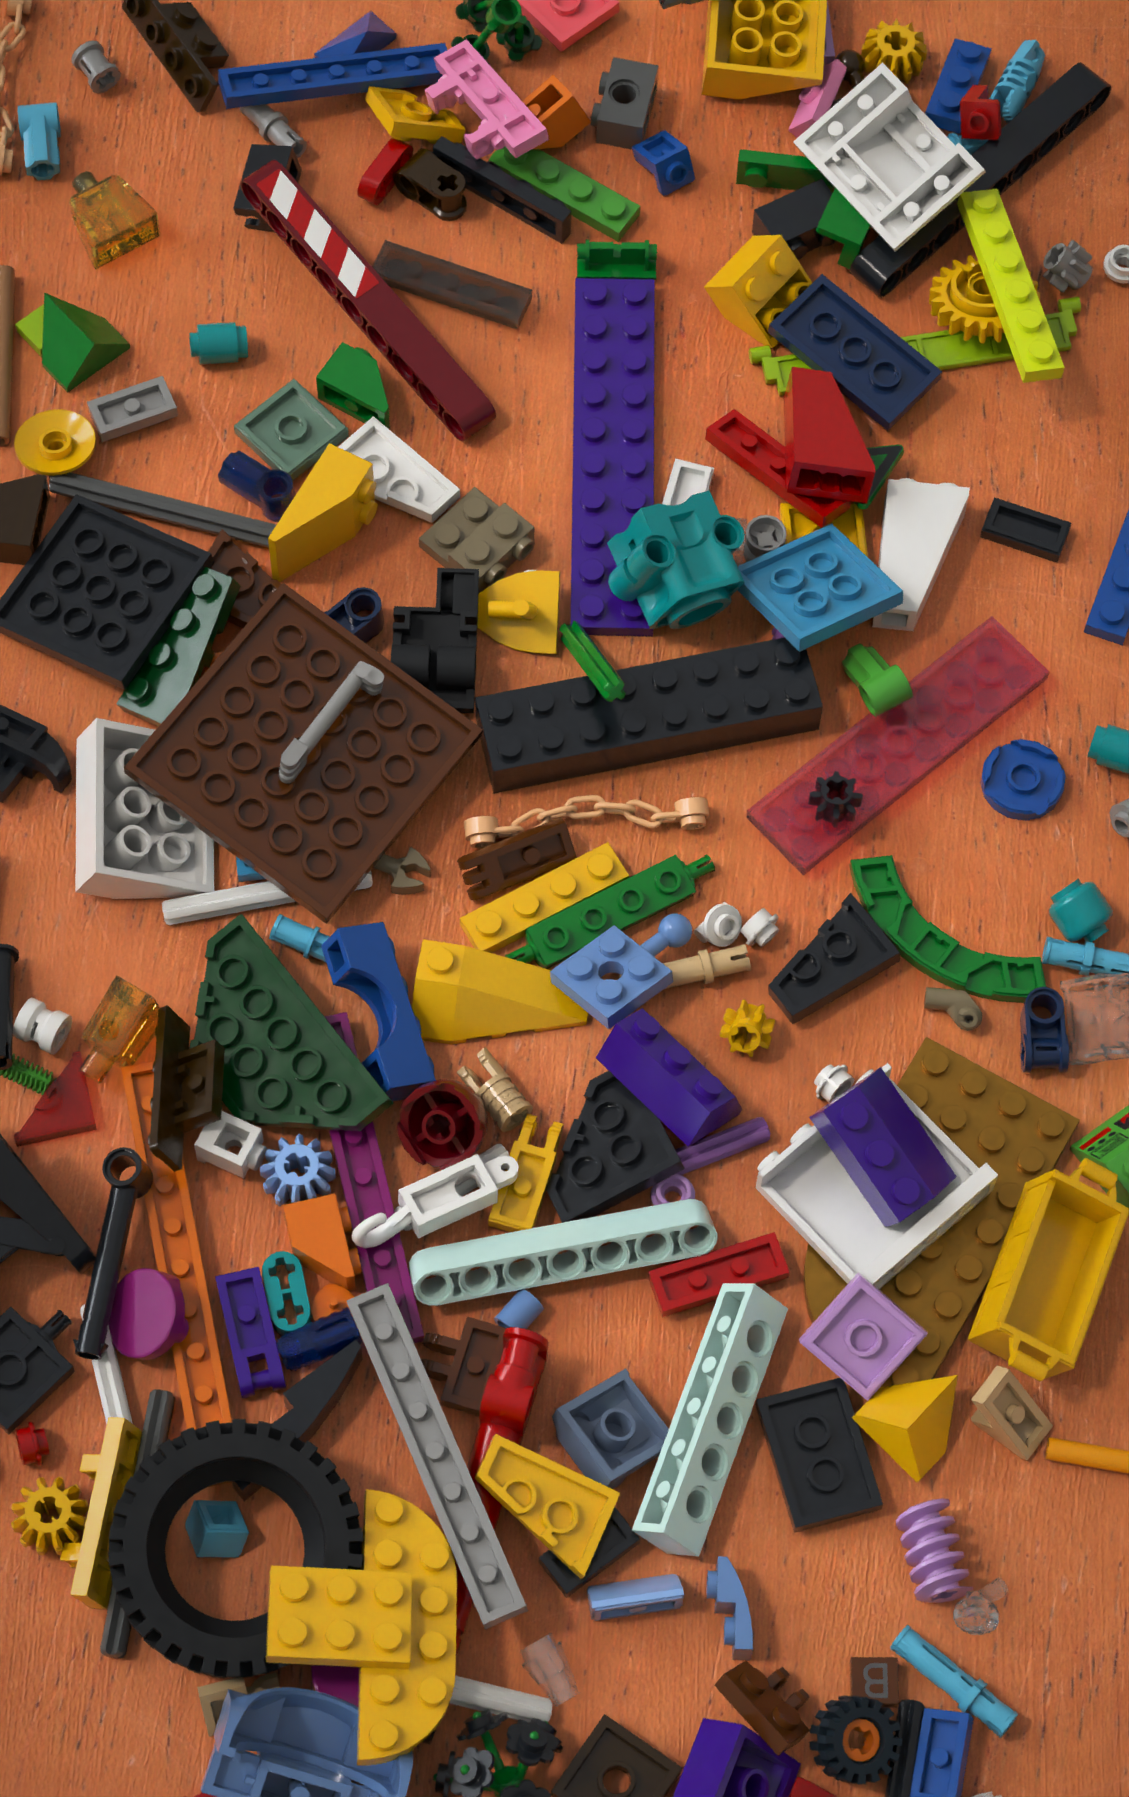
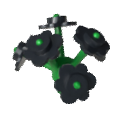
[433,1710,563,1797]

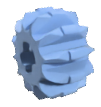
[260,1133,336,1207]

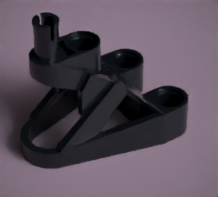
[0,1134,96,1274]

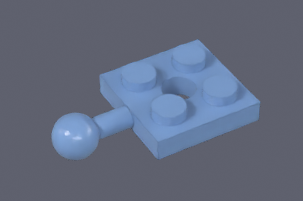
[550,913,692,1029]

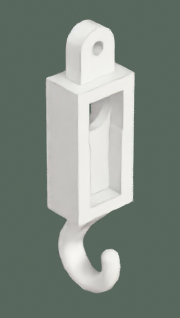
[352,1154,519,1248]

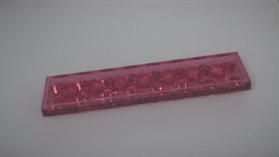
[746,616,1049,875]

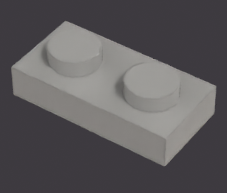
[87,376,178,442]

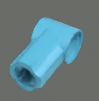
[17,102,61,180]

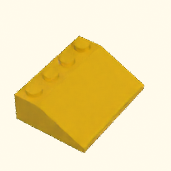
[701,0,827,99]

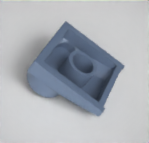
[552,1369,669,1489]

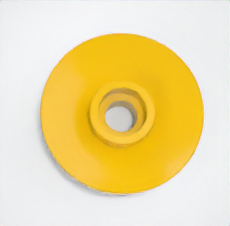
[14,409,96,476]

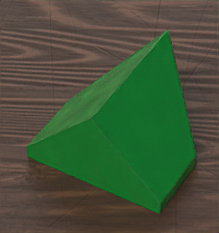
[42,292,130,393]

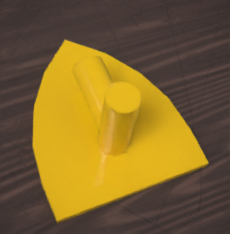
[478,571,560,654]

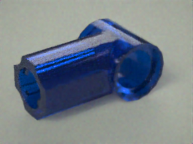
[218,451,296,522]

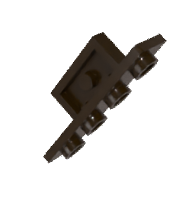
[122,0,229,112]
[148,1005,225,1172]

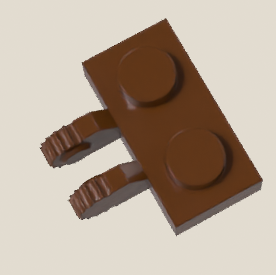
[420,1317,506,1416]
[714,1660,810,1756]

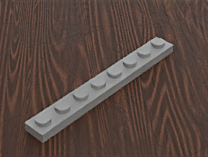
[347,1283,528,1630]

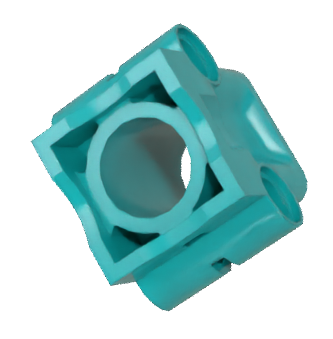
[607,491,745,629]

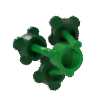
[451,0,542,64]

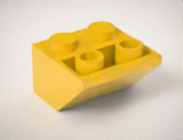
[704,235,812,348]

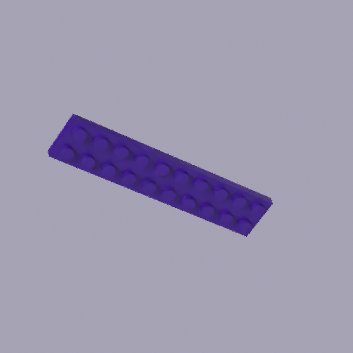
[570,278,655,636]

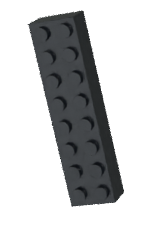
[475,637,823,794]

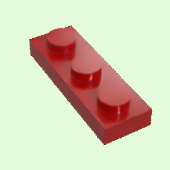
[648,1232,790,1317]

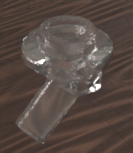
[953,1578,1009,1635]

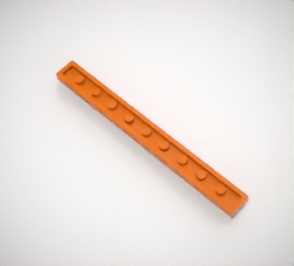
[121,1061,232,1488]

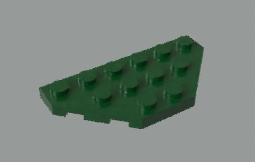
[190,914,394,1131]

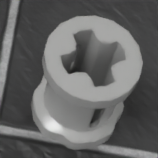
[71,40,121,93]

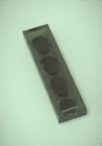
[372,240,532,330]

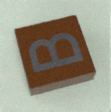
[850,1657,899,1708]

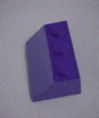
[596,1008,742,1147]
[809,1067,957,1227]
[673,1718,801,1797]

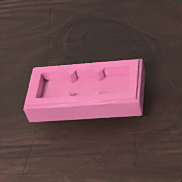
[788,59,847,138]

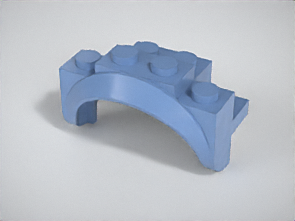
[200,1687,413,1797]

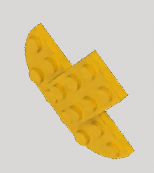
[266,1489,457,1766]

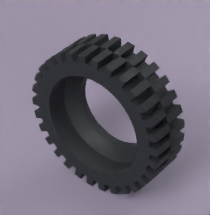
[108,1419,363,1678]

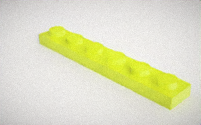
[957,189,1065,383]

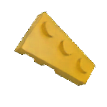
[474,1434,620,1579]

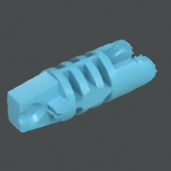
[989,40,1045,123]

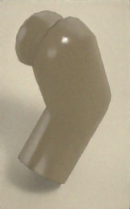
[924,987,982,1031]

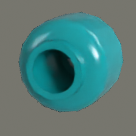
[1049,878,1113,942]

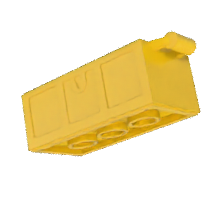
[967,1158,1129,1382]

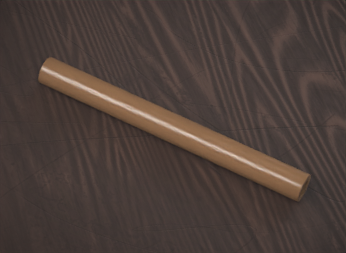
[0,265,15,447]

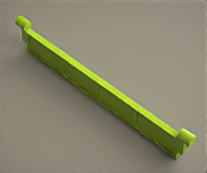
[749,297,1081,396]

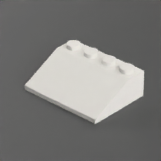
[75,718,214,899]

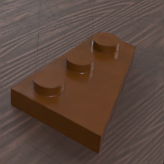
[208,529,281,628]

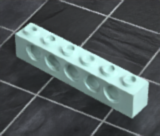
[632,1283,788,1557]

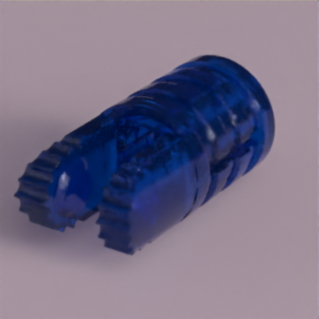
[276,1306,363,1371]

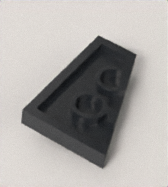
[768,893,900,1024]

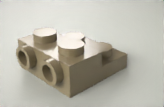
[419,487,535,594]

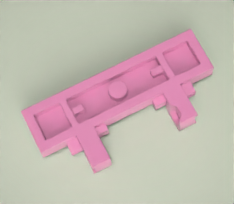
[425,39,549,160]

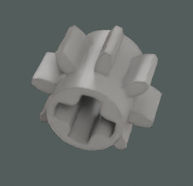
[1043,240,1093,293]

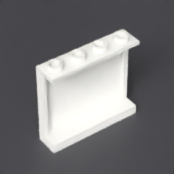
[755,1063,998,1290]

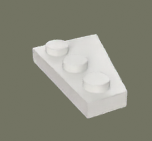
[339,416,460,523]

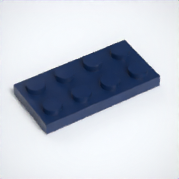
[768,274,942,431]

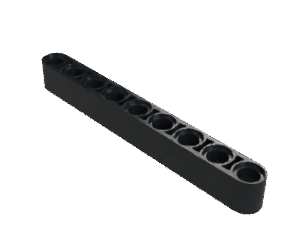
[850,62,1112,297]

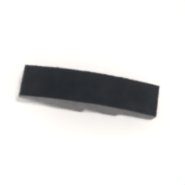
[232,1340,362,1501]

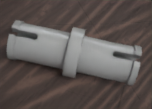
[240,104,307,158]

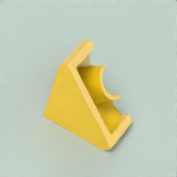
[852,1375,958,1483]

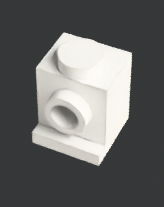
[194,1111,267,1179]

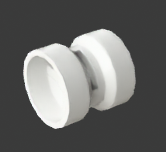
[13,997,73,1055]

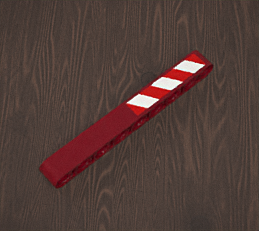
[240,160,496,441]

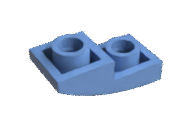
[706,1556,753,1661]

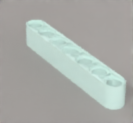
[408,1199,718,1306]

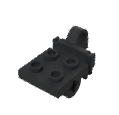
[391,568,479,713]

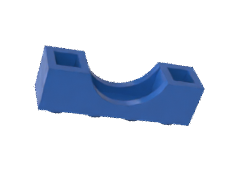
[321,922,435,1101]

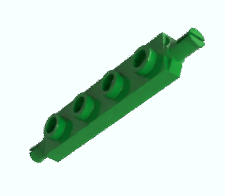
[505,854,715,969]

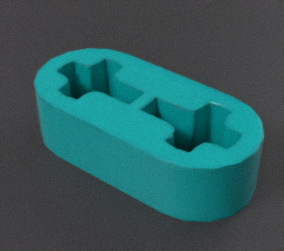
[262,1251,311,1338]

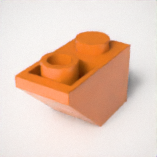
[283,1193,362,1291]

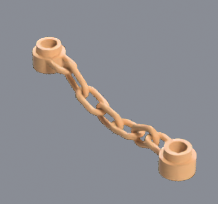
[0,0,32,176]
[464,795,710,849]

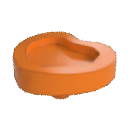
[311,1284,354,1328]

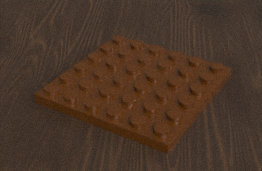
[124,583,483,924]

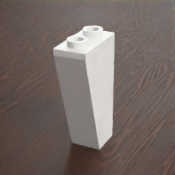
[872,478,970,631]

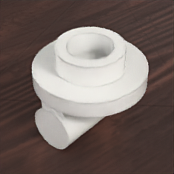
[694,902,742,947]

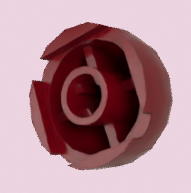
[397,1079,488,1170]

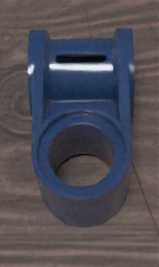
[324,587,384,643]
[1020,987,1069,1073]

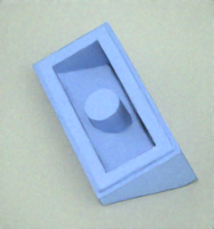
[587,1574,684,1621]

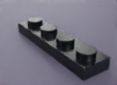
[433,136,571,244]

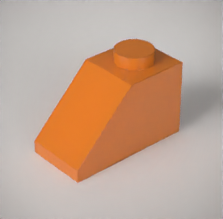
[522,75,591,150]

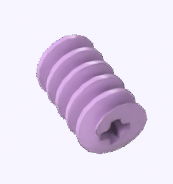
[895,1498,973,1603]

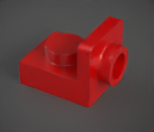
[960,85,1001,140]

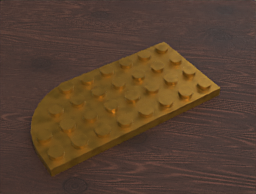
[803,1037,1080,1393]

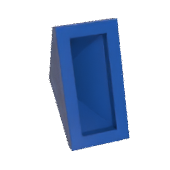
[314,11,397,58]

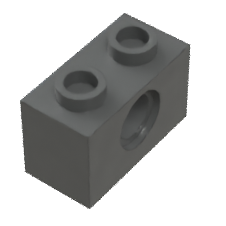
[591,57,659,149]

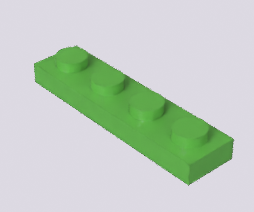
[488,146,640,242]

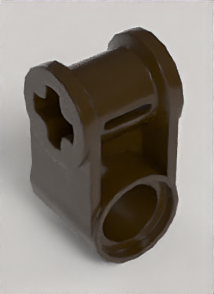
[393,148,467,221]

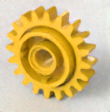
[929,255,1040,343]

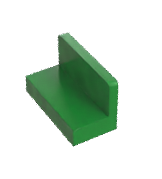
[816,188,871,269]

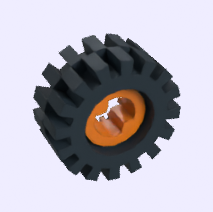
[809,1695,902,1784]

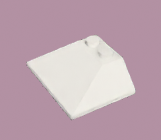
[793,63,985,252]

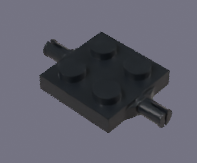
[0,1307,75,1435]

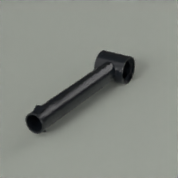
[73,1147,153,1360]

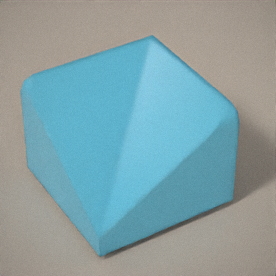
[185,1500,249,1558]

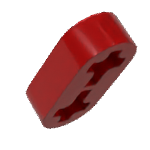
[357,138,414,206]

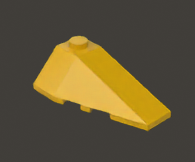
[412,939,588,1045]

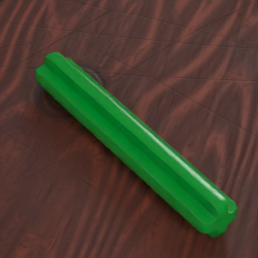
[559,621,626,702]

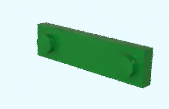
[736,149,835,193]

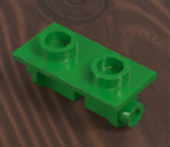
[577,239,657,280]

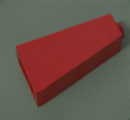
[784,367,876,503]

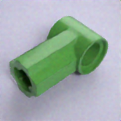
[842,643,913,717]

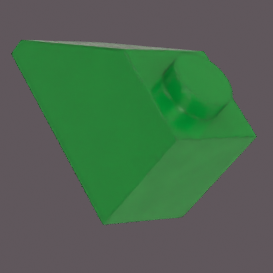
[316,342,390,429]

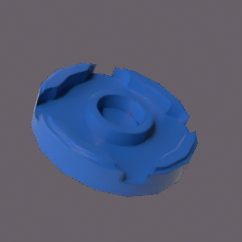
[980,739,1066,821]

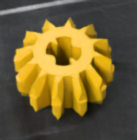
[861,18,927,84]
[11,1476,89,1556]

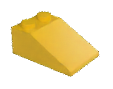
[268,443,378,582]

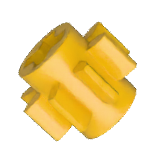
[719,1000,775,1057]

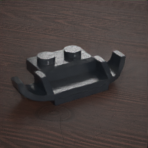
[0,704,72,803]

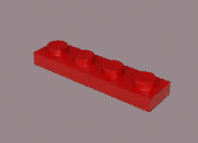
[705,409,851,528]

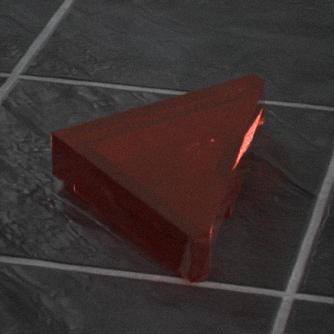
[14,1051,97,1147]

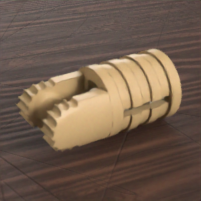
[457,1047,533,1132]

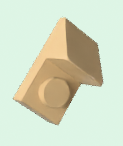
[971,1365,1053,1460]

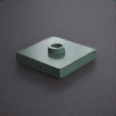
[234,379,349,484]

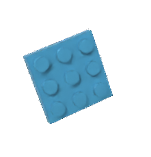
[738,524,903,652]

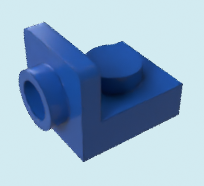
[632,130,695,196]

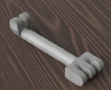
[279,661,384,783]

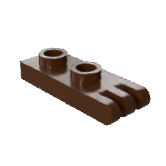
[457,817,577,900]

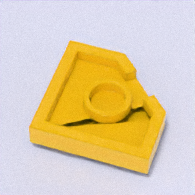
[365,86,466,144]

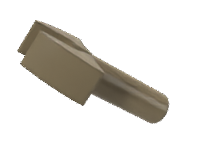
[373,847,431,895]

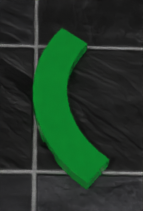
[849,855,1046,1003]

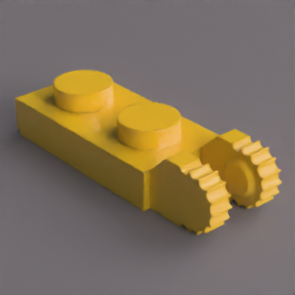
[488,1114,564,1232]

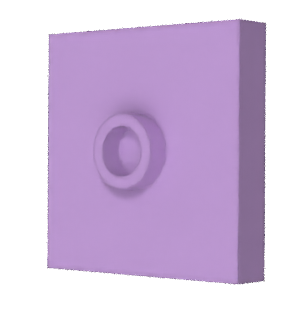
[799,1272,928,1401]

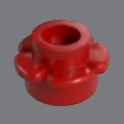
[15,1422,49,1466]

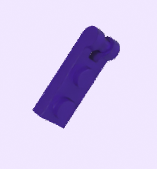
[215,1267,286,1399]

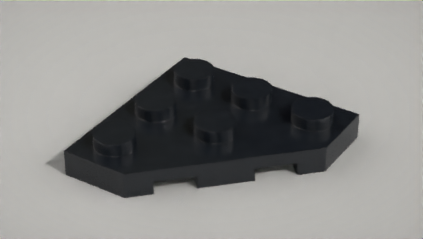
[546,1071,685,1223]

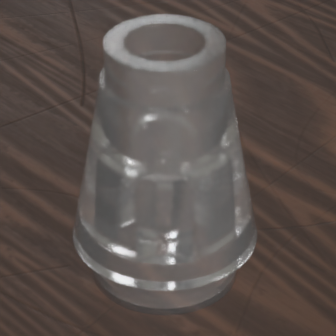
[519,1633,580,1707]

